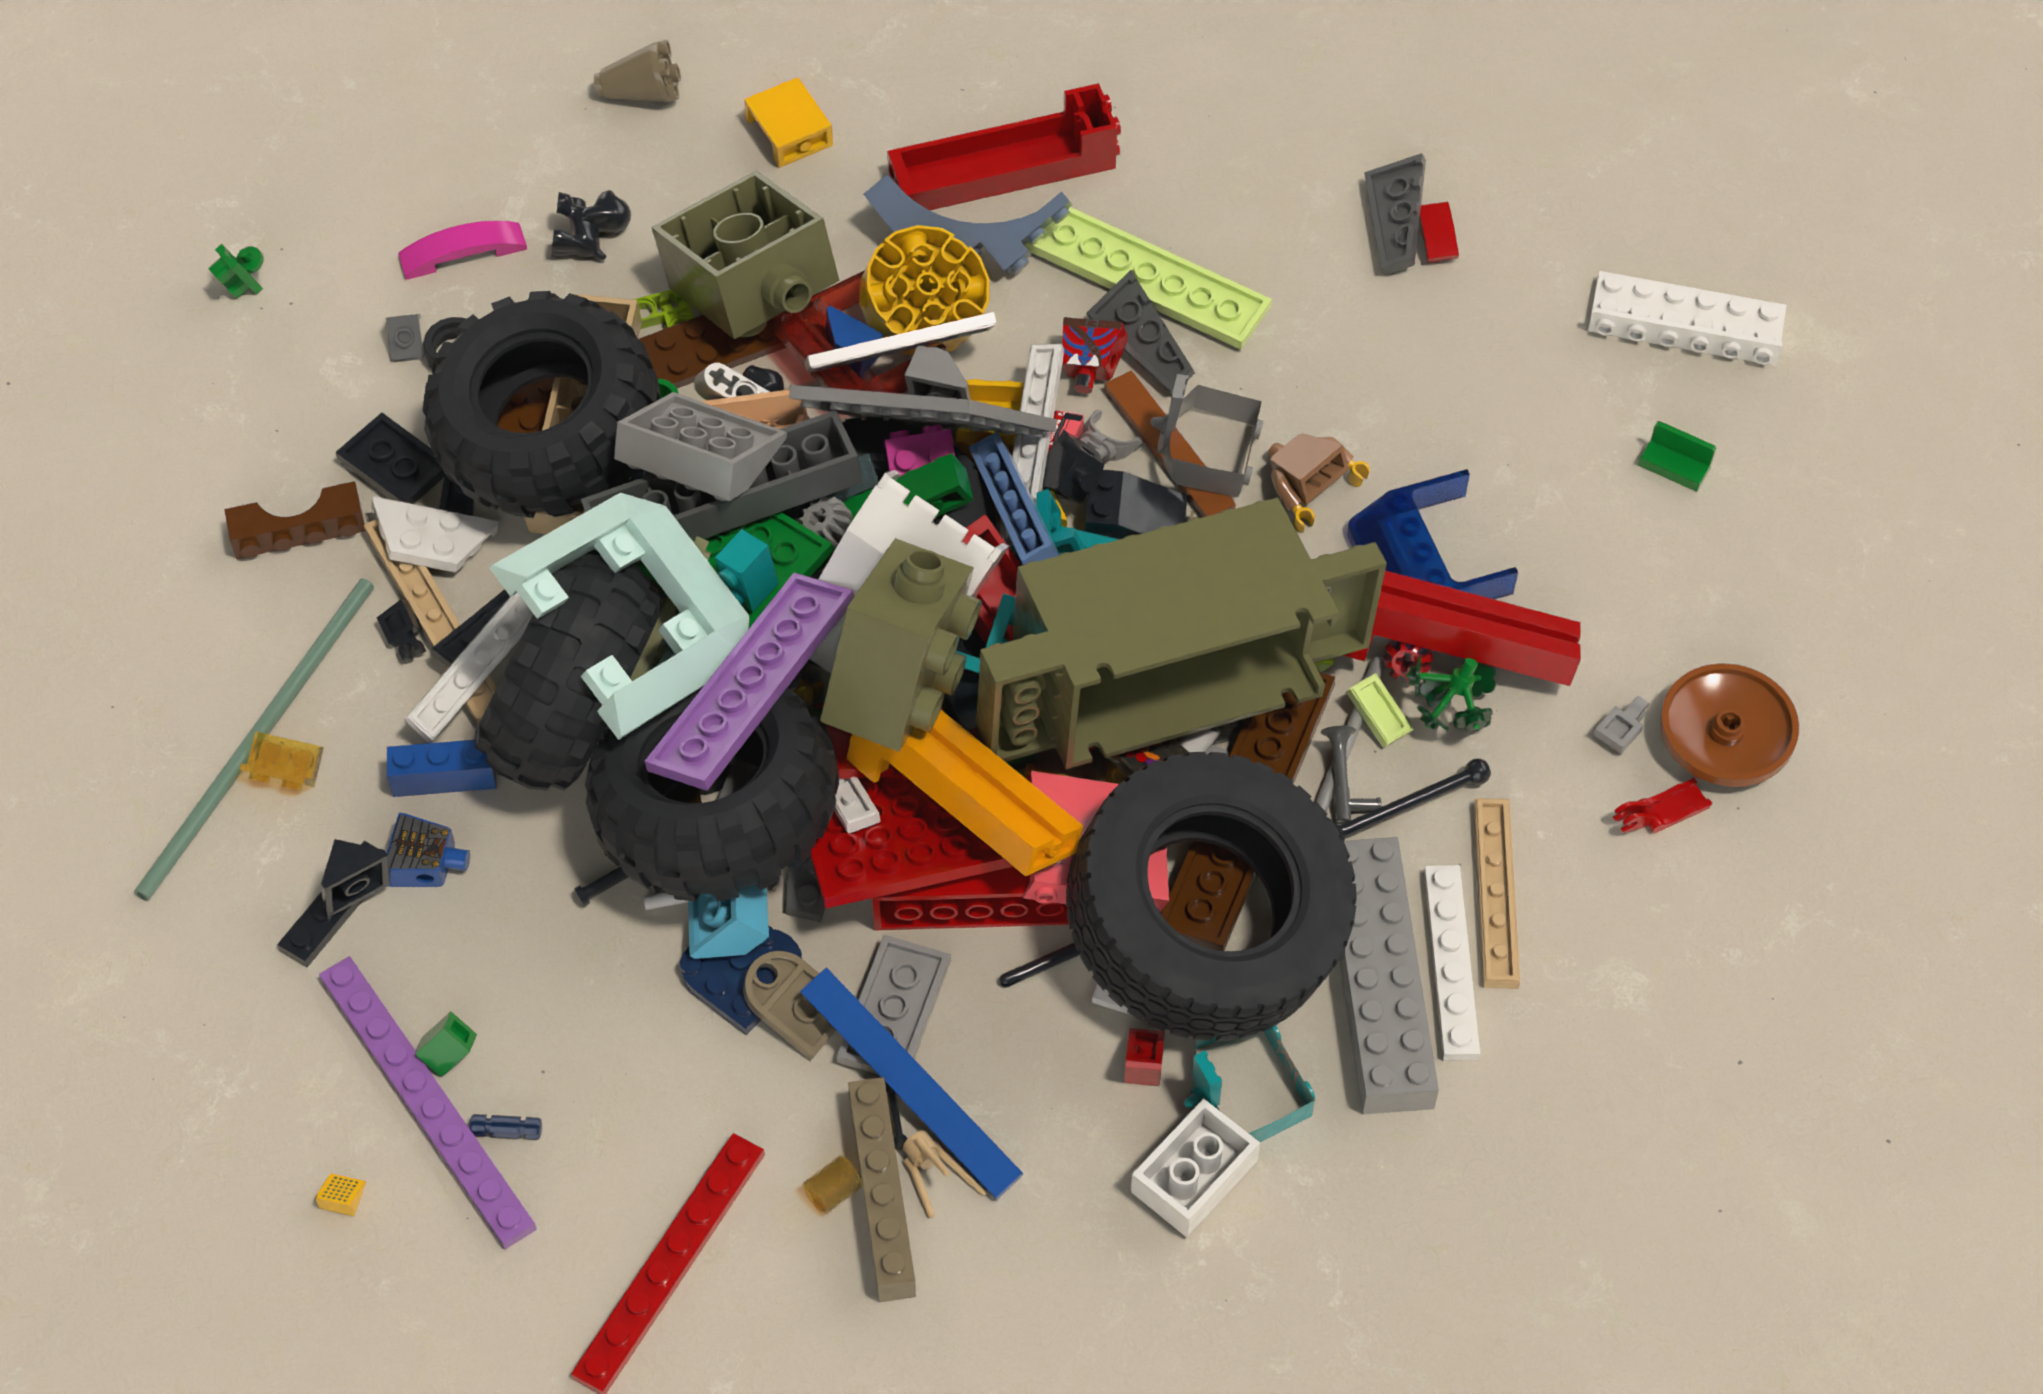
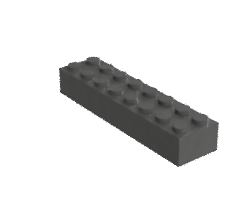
[580,410,863,564]

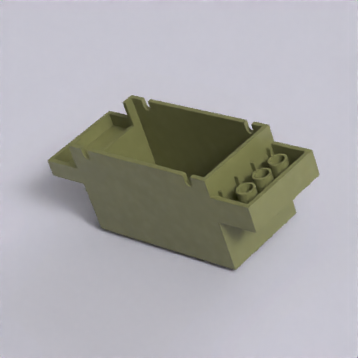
[975,497,1387,769]

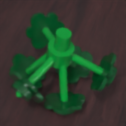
[1406,657,1496,732]

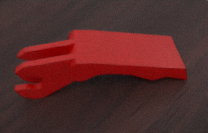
[1612,777,1713,833]

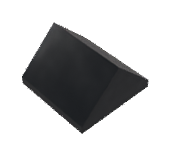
[321,839,389,918]

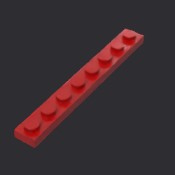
[571,1133,765,1394]

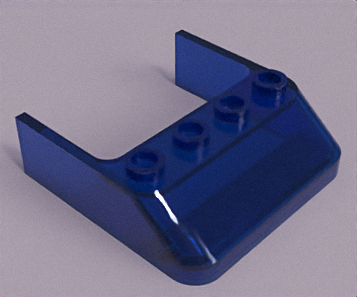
[1347,469,1518,599]

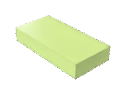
[1346,673,1413,748]

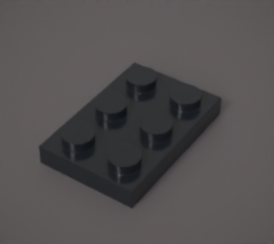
[335,412,445,504]

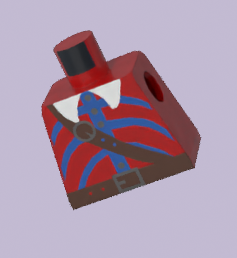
[1062,317,1128,394]

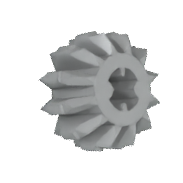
[796,496,853,549]

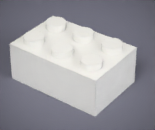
[1131,1098,1260,1237]

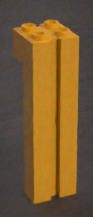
[846,710,1084,876]

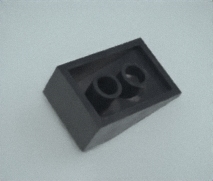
[1085,470,1187,540]

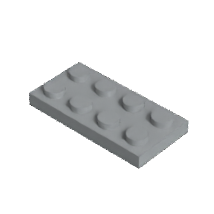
[837,935,951,1074]

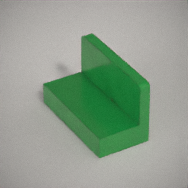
[1638,421,1716,492]

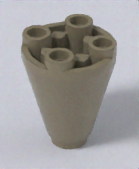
[594,40,681,102]

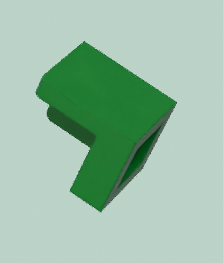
[415,1011,477,1076]

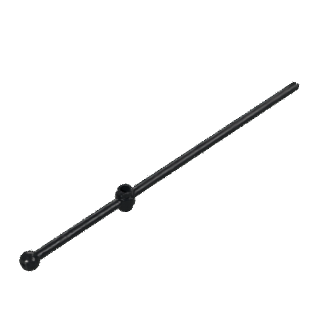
[999,758,1491,987]

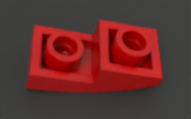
[1419,202,1459,263]

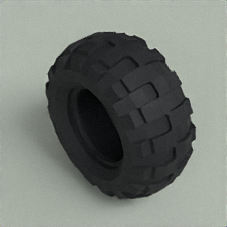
[422,291,661,518]
[475,550,662,791]
[585,687,839,902]

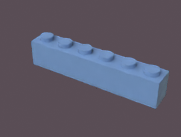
[969,432,1059,565]

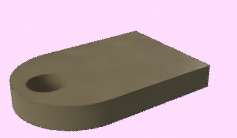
[743,951,836,1061]

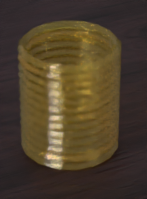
[803,1155,863,1214]

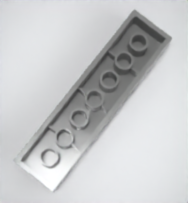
[1340,837,1439,1114]

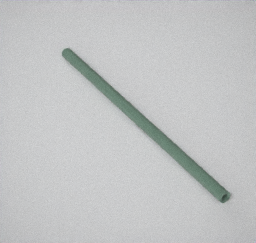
[134,578,374,901]

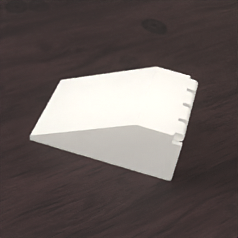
[809,470,1009,673]

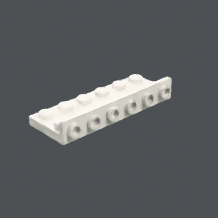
[1588,271,1787,366]

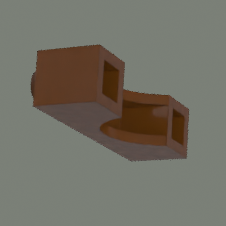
[224,481,365,559]

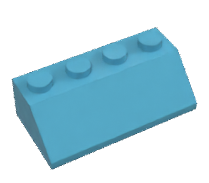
[688,885,769,959]

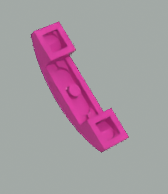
[398,221,527,280]

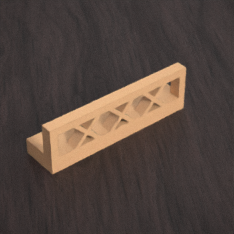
[700,389,808,429]

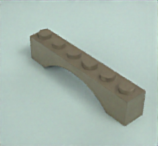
[848,1077,916,1303]

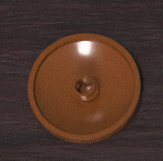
[1660,663,1799,787]

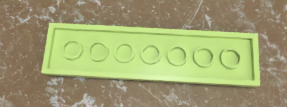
[1025,207,1272,350]

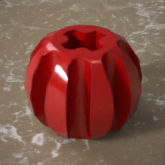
[1383,639,1433,683]

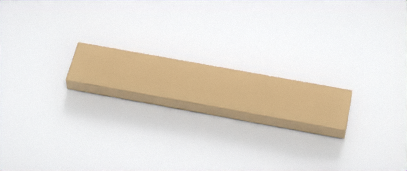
[1474,798,1520,989]

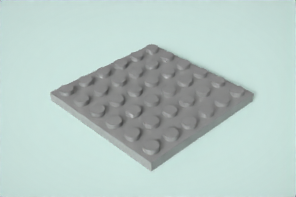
[789,385,1057,437]

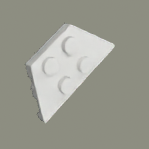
[372,496,499,573]

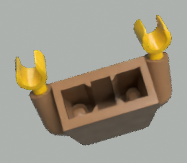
[1268,434,1370,532]

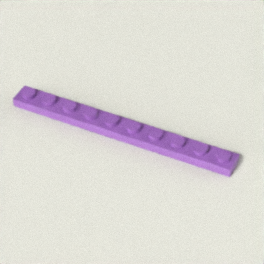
[319,956,537,1249]

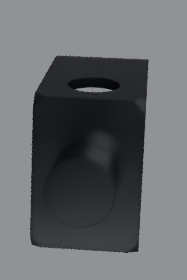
[1042,429,1104,504]

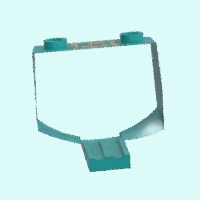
[1184,1025,1315,1142]

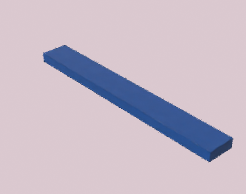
[800,967,1023,1200]

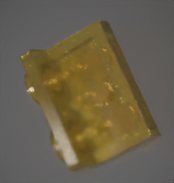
[240,731,324,791]

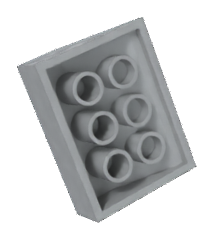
[614,392,787,501]

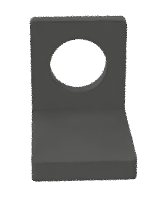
[386,314,424,360]

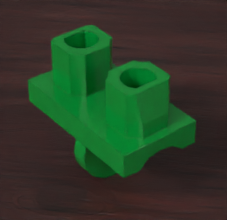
[208,244,264,299]

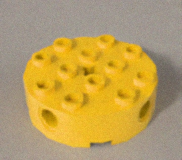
[859,225,990,355]

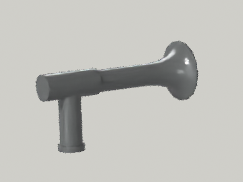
[1321,725,1382,823]

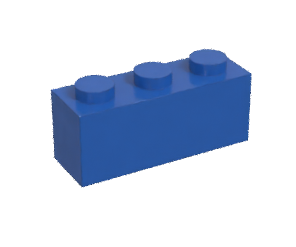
[387,740,496,797]

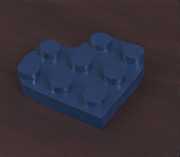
[680,925,802,1036]

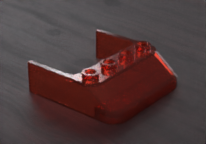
[774,270,946,394]

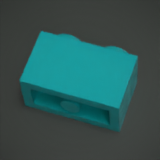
[715,529,779,612]

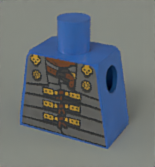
[387,812,470,887]

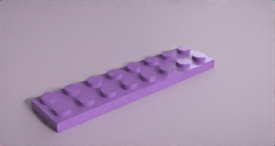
[644,573,854,791]

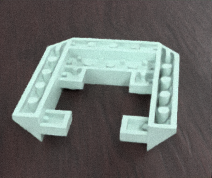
[489,493,749,740]

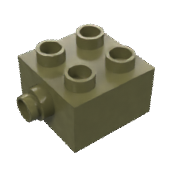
[651,170,840,339]
[820,538,982,752]

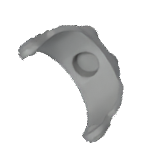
[1080,410,1143,461]

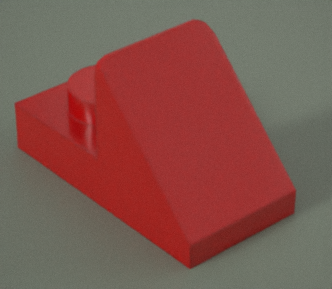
[1124,1028,1165,1086]

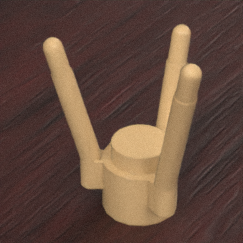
[903,1131,987,1218]

